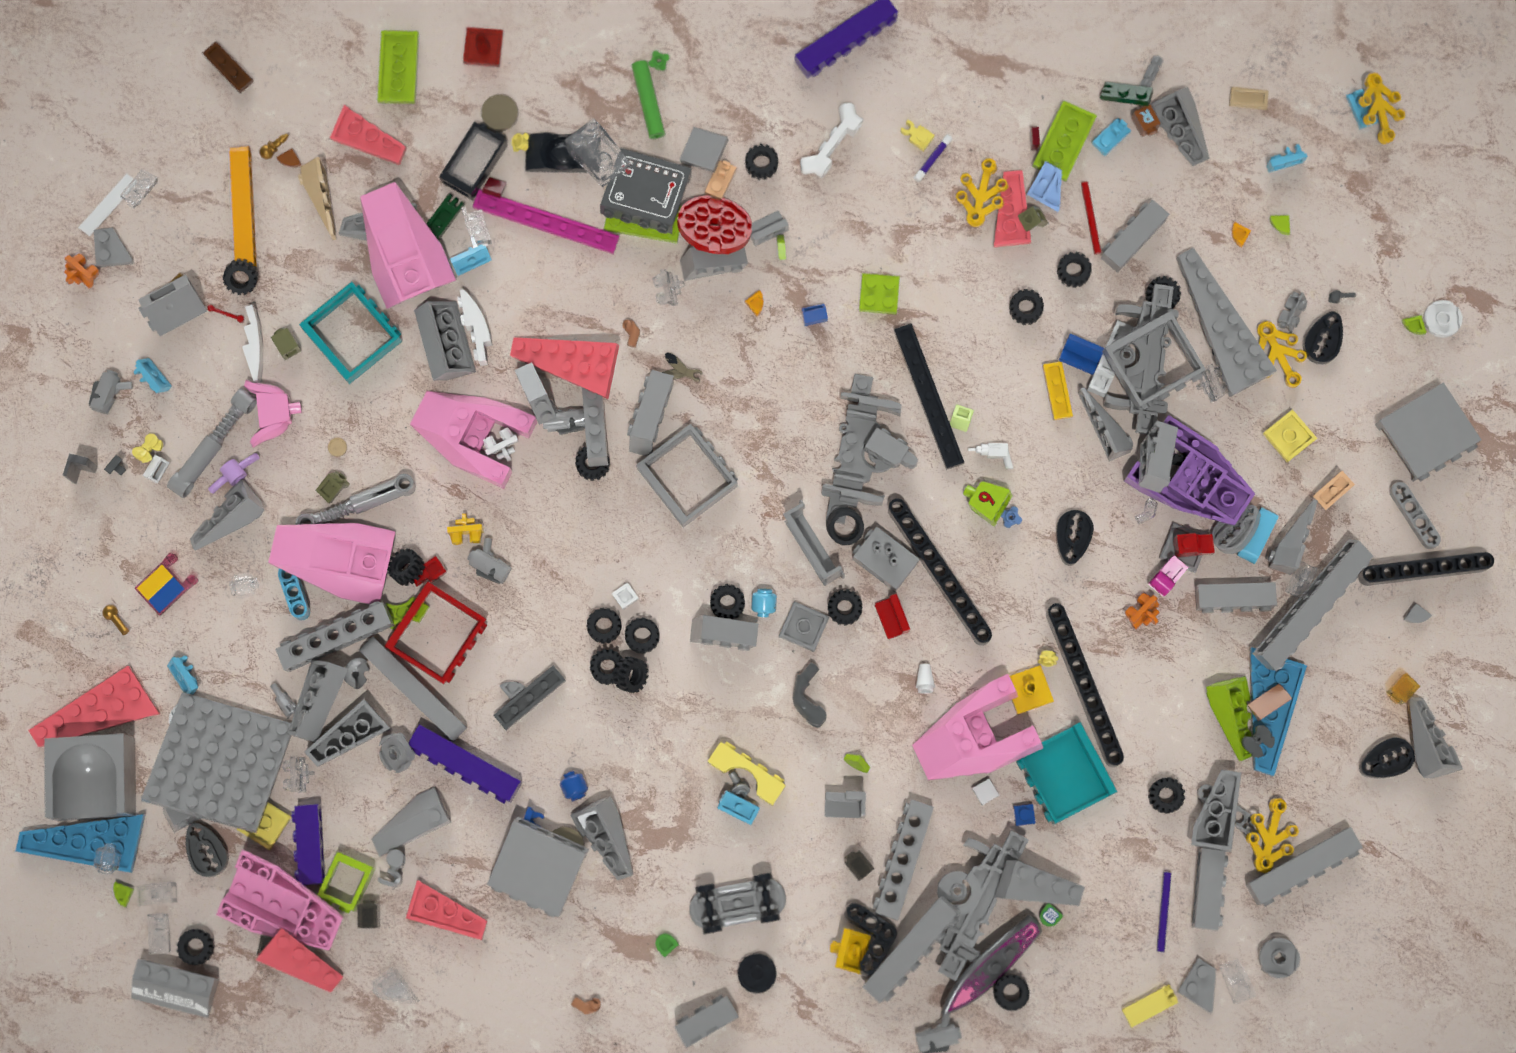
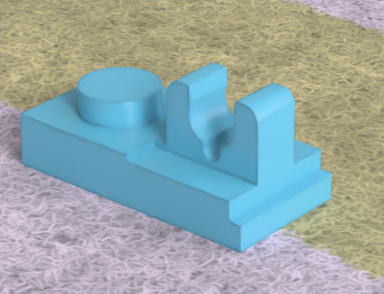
[1346,89,1378,129]
[1092,118,1131,156]
[1266,144,1308,173]
[450,243,492,276]
[134,358,172,393]
[167,656,198,695]
[717,791,760,825]

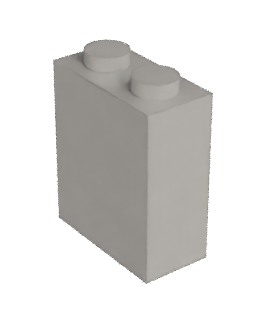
[515,363,556,425]

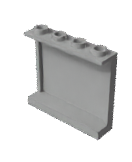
[1375,382,1481,482]
[487,817,589,917]

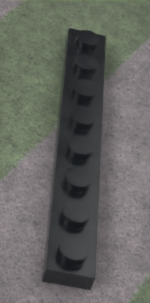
[894,323,965,470]

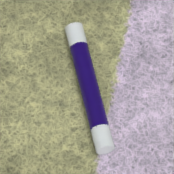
[914,134,952,182]

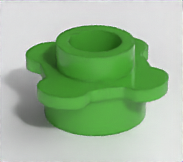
[649,50,670,71]

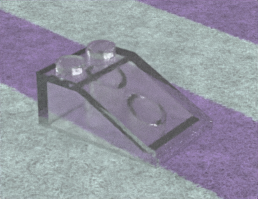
[564,118,631,188]

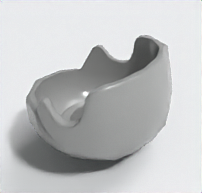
[344,658,369,689]

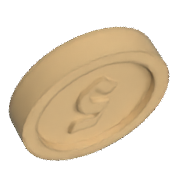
[328,438,347,457]

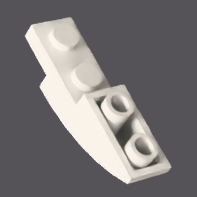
[458,290,493,366]

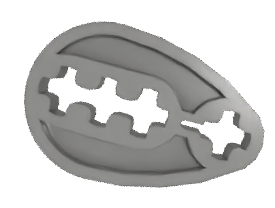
[1212,505,1261,554]

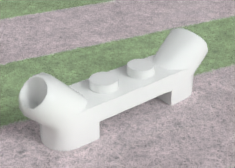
[800,103,864,178]

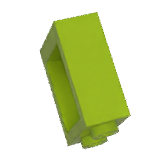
[317,852,376,914]

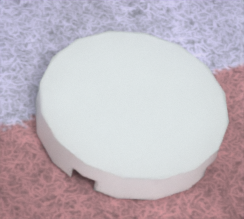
[1423,300,1463,338]

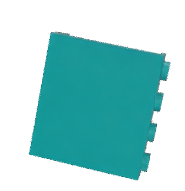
[1016,722,1118,825]

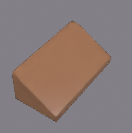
[1247,684,1292,721]

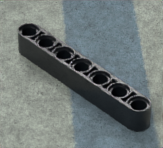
[1358,552,1494,586]

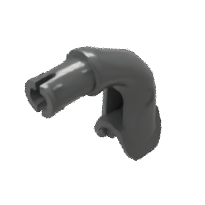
[792,662,827,728]

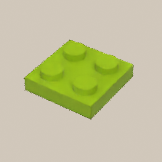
[859,273,900,315]

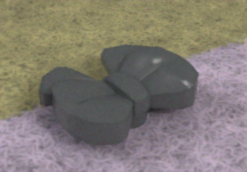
[1242,725,1275,758]

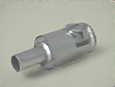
[270,683,297,719]

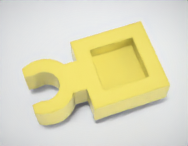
[900,120,935,152]

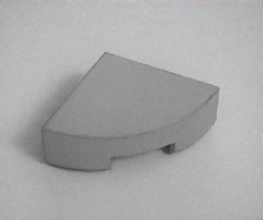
[1404,604,1432,623]
[500,682,526,700]

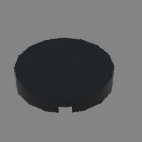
[737,954,777,994]

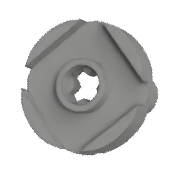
[379,733,415,773]
[1259,938,1300,978]

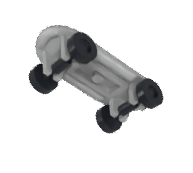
[689,873,786,935]

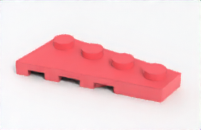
[330,105,406,166]
[993,170,1031,247]
[406,880,488,940]
[255,928,343,993]

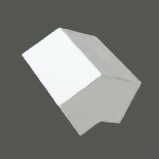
[143,455,169,483]

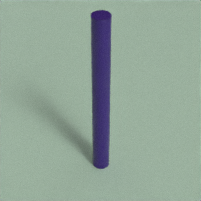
[1157,872,1172,952]

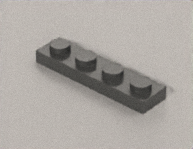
[493,666,566,731]

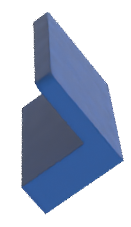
[1059,334,1104,375]

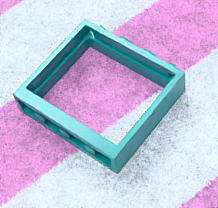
[299,282,402,385]

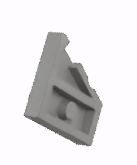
[94,228,134,268]
[1178,958,1216,1013]

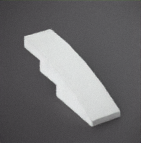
[242,305,263,383]
[1087,320,1133,398]

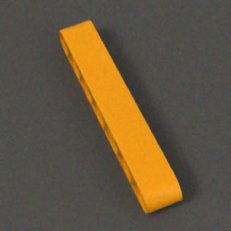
[229,146,257,272]

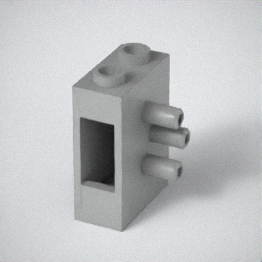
[138,274,207,336]
[852,527,920,592]

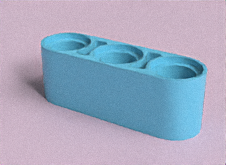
[1237,507,1279,564]
[278,568,310,620]

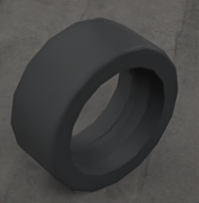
[826,507,864,545]

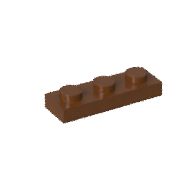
[202,41,254,94]

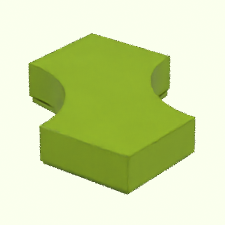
[386,596,430,630]

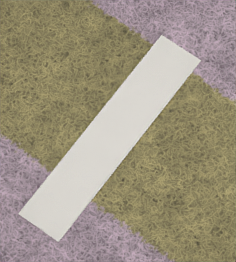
[78,174,138,237]

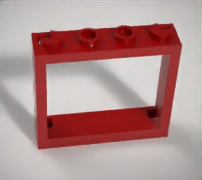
[385,581,487,685]

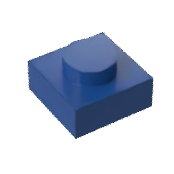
[1013,804,1036,826]

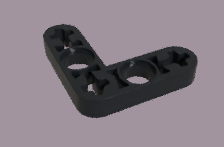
[845,903,897,977]

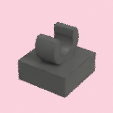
[104,455,126,476]

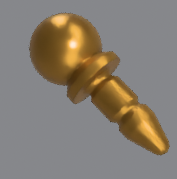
[259,134,289,159]

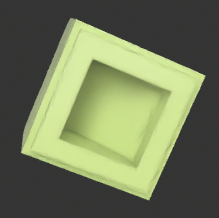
[950,404,974,432]

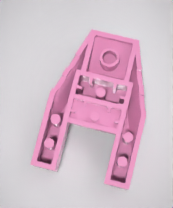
[410,391,537,489]
[912,674,1043,781]

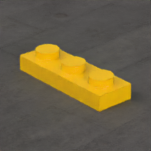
[1042,361,1073,421]

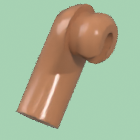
[622,319,640,348]
[571,997,601,1015]

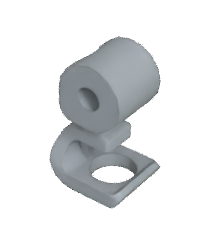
[378,849,406,888]

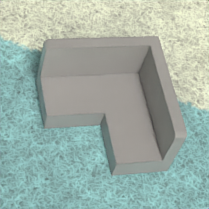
[825,791,866,819]

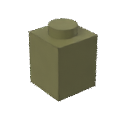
[271,328,301,360]

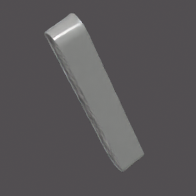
[359,636,467,742]

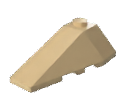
[298,157,337,240]

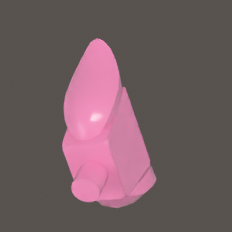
[244,380,302,448]

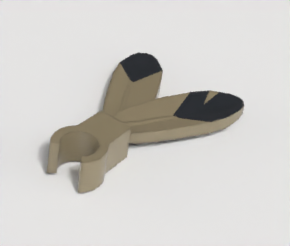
[662,353,703,382]

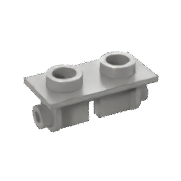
[1278,292,1307,333]

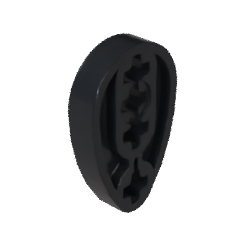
[1303,311,1343,364]
[1056,510,1094,566]
[1359,737,1415,779]

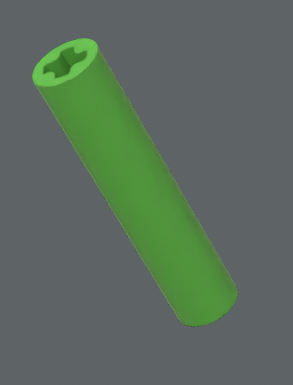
[631,60,665,139]

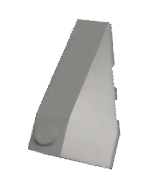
[1268,499,1318,575]
[1191,770,1241,853]
[372,787,451,857]

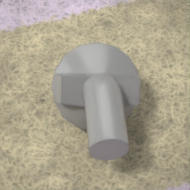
[728,771,750,798]

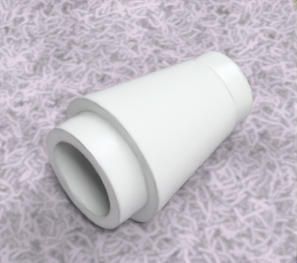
[916,664,935,694]

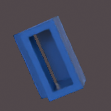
[801,304,828,326]

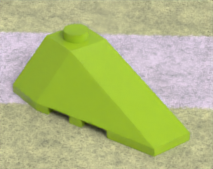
[1206,676,1252,761]

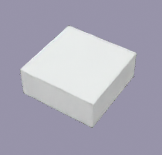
[612,582,639,610]
[972,779,999,805]

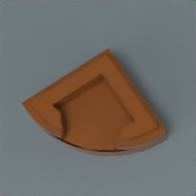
[276,148,302,168]

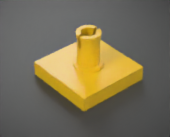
[1009,665,1054,715]
[830,928,871,975]

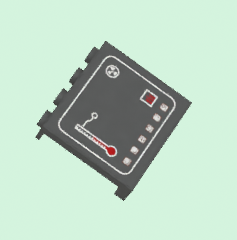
[600,148,692,234]

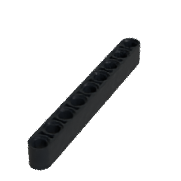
[888,498,992,646]
[1046,603,1124,767]

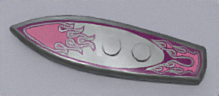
[941,915,1042,1015]

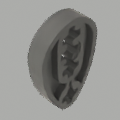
[185,823,229,877]

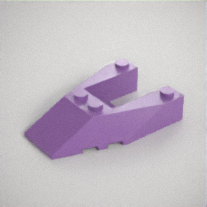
[1124,415,1255,526]

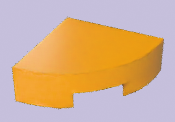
[1231,222,1251,248]
[745,290,764,317]

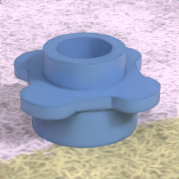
[1001,506,1022,528]

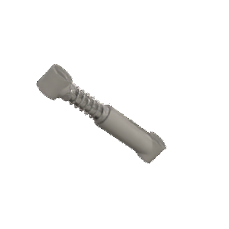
[167,388,257,498]
[295,474,416,525]

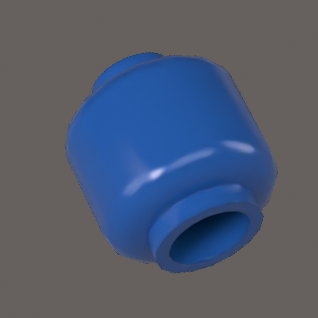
[560,771,588,802]

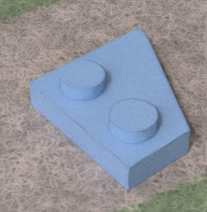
[1027,161,1062,212]

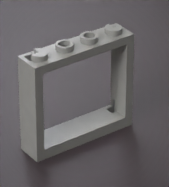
[1102,311,1206,410]
[636,424,738,528]

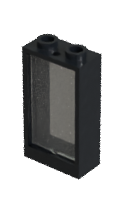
[439,122,508,201]

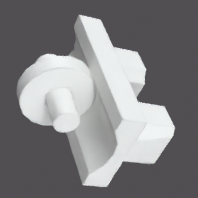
[483,427,518,461]

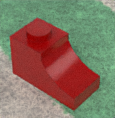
[1173,533,1215,558]

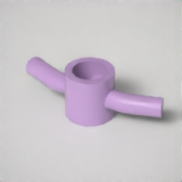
[208,453,259,494]

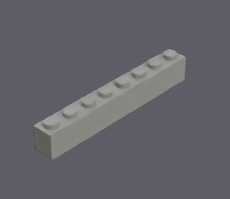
[1252,539,1373,671]

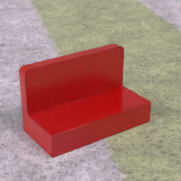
[875,593,910,639]

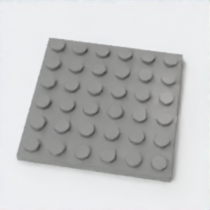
[141,692,291,833]

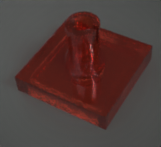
[463,27,504,67]

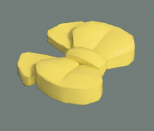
[132,433,163,463]

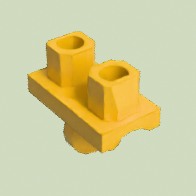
[447,513,484,545]

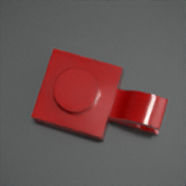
[414,556,447,587]

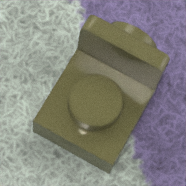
[1018,206,1049,231]
[315,472,350,503]

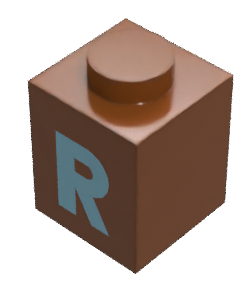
[1131,104,1161,137]

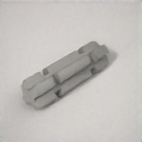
[1140,56,1163,87]

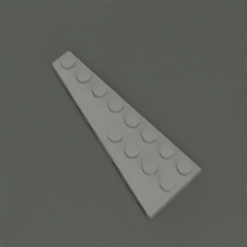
[1176,248,1277,397]

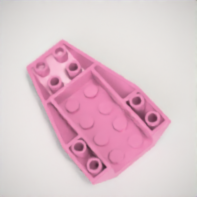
[360,182,456,309]
[268,523,395,604]
[216,850,343,950]

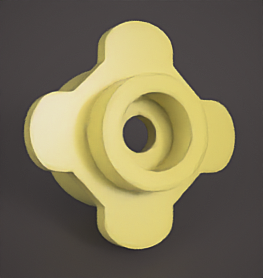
[511,133,529,152]
[1038,651,1058,667]

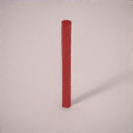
[1081,181,1102,255]

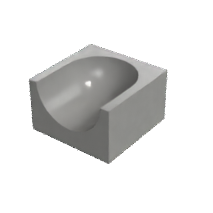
[44,734,136,821]

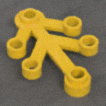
[1359,72,1405,145]
[956,158,1008,227]
[1257,321,1307,388]
[1246,798,1299,873]

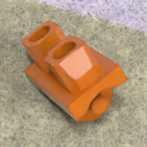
[64,253,99,289]
[1125,593,1160,630]

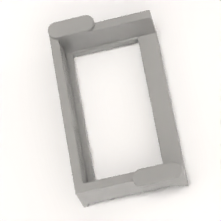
[783,500,845,586]

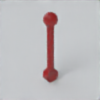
[207,305,245,323]

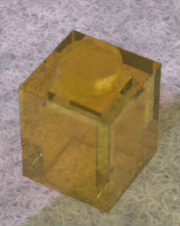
[1386,673,1421,705]

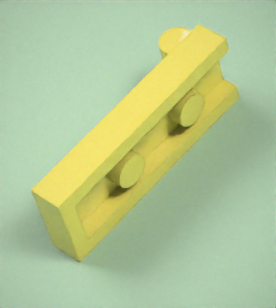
[1121,985,1179,1028]

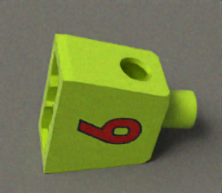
[963,481,1013,527]

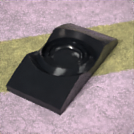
[525,132,601,173]

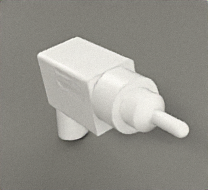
[968,443,1014,469]

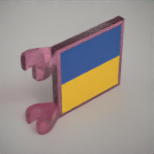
[134,553,199,616]

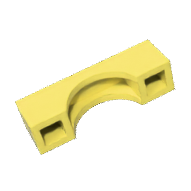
[708,742,786,806]

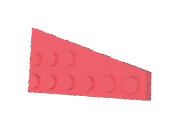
[510,337,619,399]
[28,666,160,747]

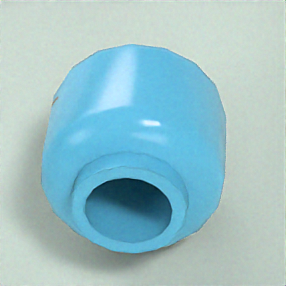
[751,589,777,617]

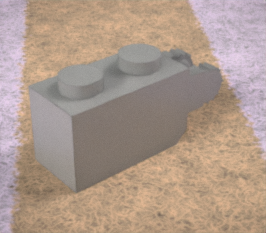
[864,428,918,469]

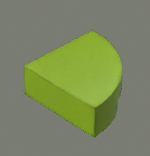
[1269,215,1290,235]
[776,235,786,260]
[1402,315,1427,335]
[843,754,870,773]
[113,882,134,908]

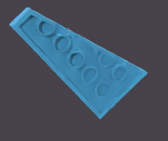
[1250,647,1307,777]
[15,814,145,873]

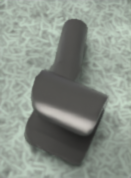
[1329,290,1356,303]

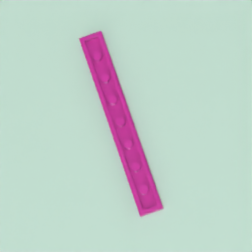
[472,190,620,255]

